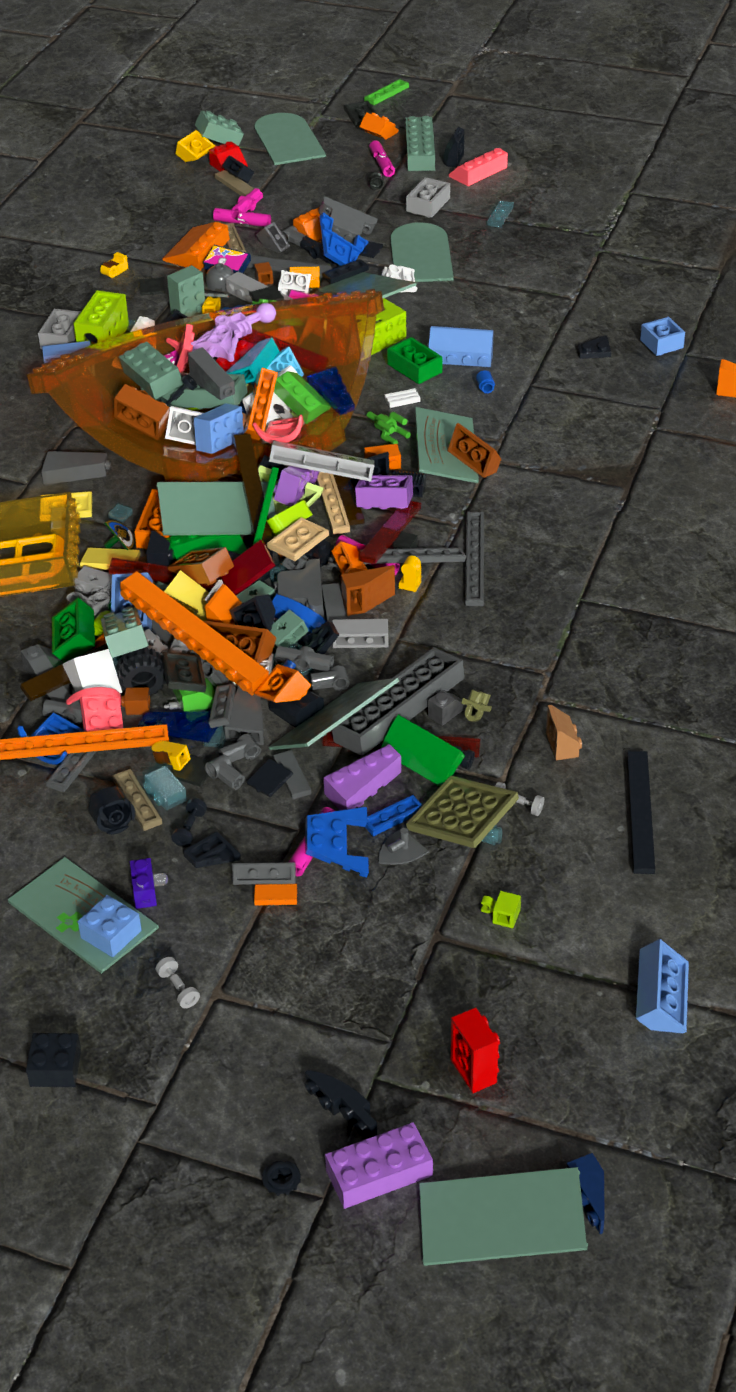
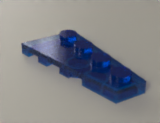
[307,367,355,415]
[138,711,218,743]

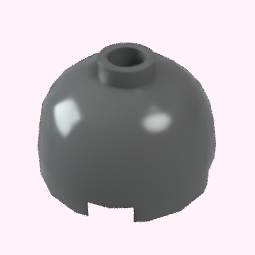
[206,263,234,291]

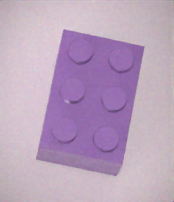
[355,475,413,509]

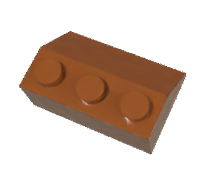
[448,423,501,478]

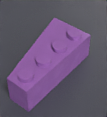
[273,466,319,507]
[324,744,401,811]

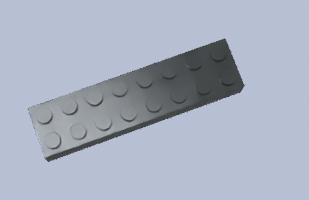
[332,648,464,756]

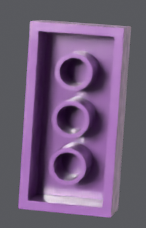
[325,1122,433,1209]

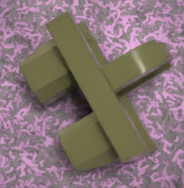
[461,690,492,722]

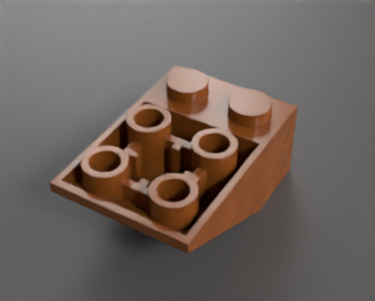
[341,565,395,616]

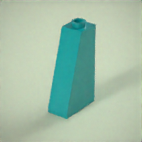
[226,337,280,384]

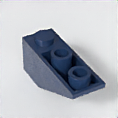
[566,1153,605,1234]

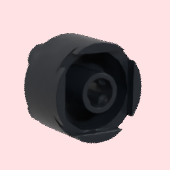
[88,786,135,835]

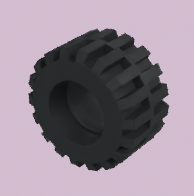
[116,647,166,696]

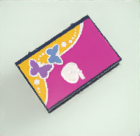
[203,245,251,273]

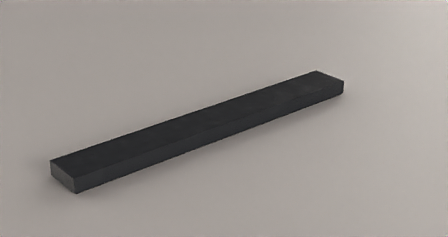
[627,751,655,874]

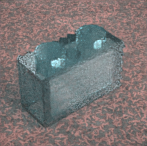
[143,765,187,811]

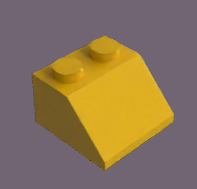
[176,130,215,162]

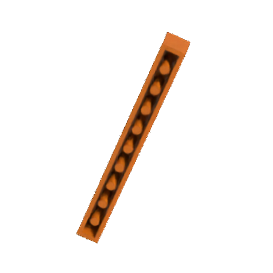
[120,571,269,695]

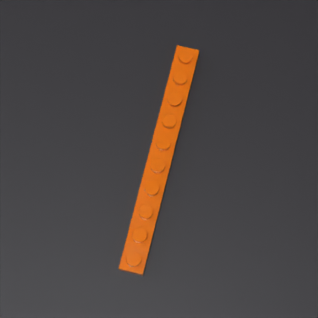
[0,724,169,760]

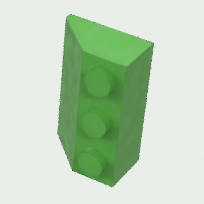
[274,371,331,424]
[172,678,215,715]

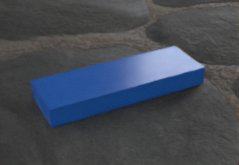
[365,795,423,836]

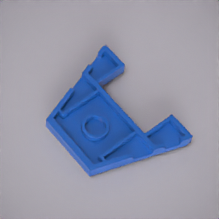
[320,212,368,266]
[305,807,369,878]

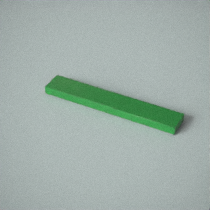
[253,467,279,545]

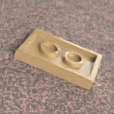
[267,517,329,561]

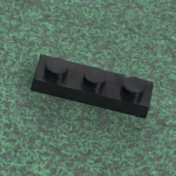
[323,259,369,284]

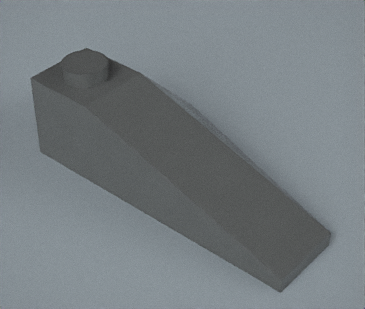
[21,644,71,703]

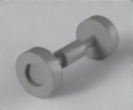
[495,782,545,816]
[156,957,200,1008]

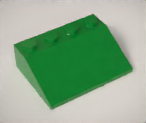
[166,535,247,563]

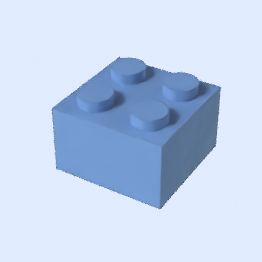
[641,317,685,356]
[78,895,142,958]

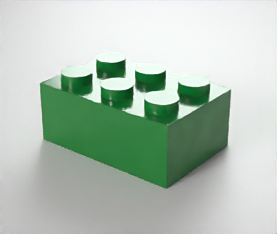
[387,337,443,384]
[52,598,95,663]

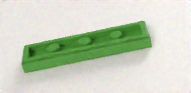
[364,79,409,105]

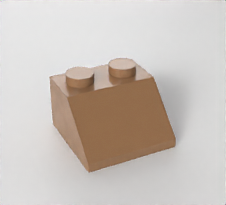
[546,705,582,760]

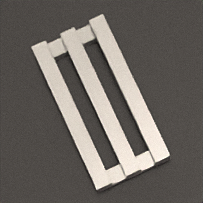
[385,388,420,408]

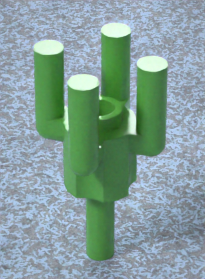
[367,411,411,445]

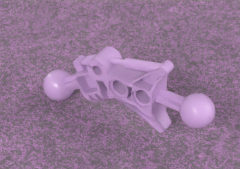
[191,303,276,362]

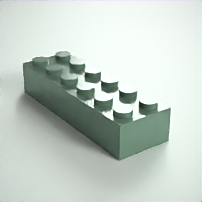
[406,116,435,171]
[141,373,248,409]

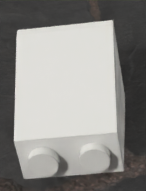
[165,406,203,445]
[63,649,122,701]

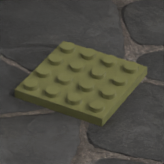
[406,776,519,848]

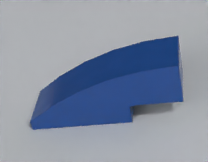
[272,594,327,633]

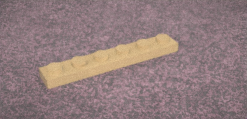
[317,472,350,534]

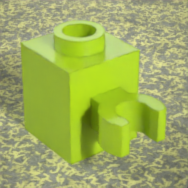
[481,891,521,928]

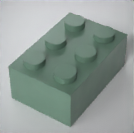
[195,110,244,146]
[167,265,205,318]

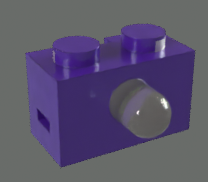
[130,858,168,909]

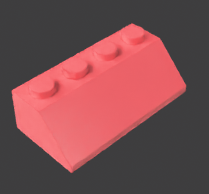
[449,148,508,186]

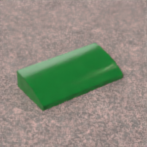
[381,715,465,787]

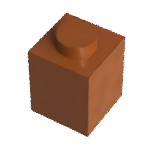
[254,262,273,285]
[121,687,151,715]

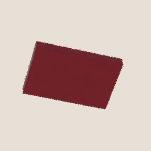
[222,540,276,595]

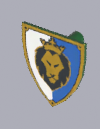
[104,520,134,550]

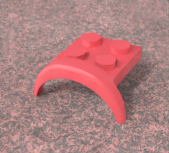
[166,324,195,373]
[253,415,304,444]
[66,687,124,732]

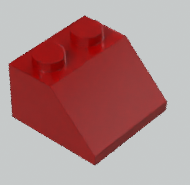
[209,141,247,172]

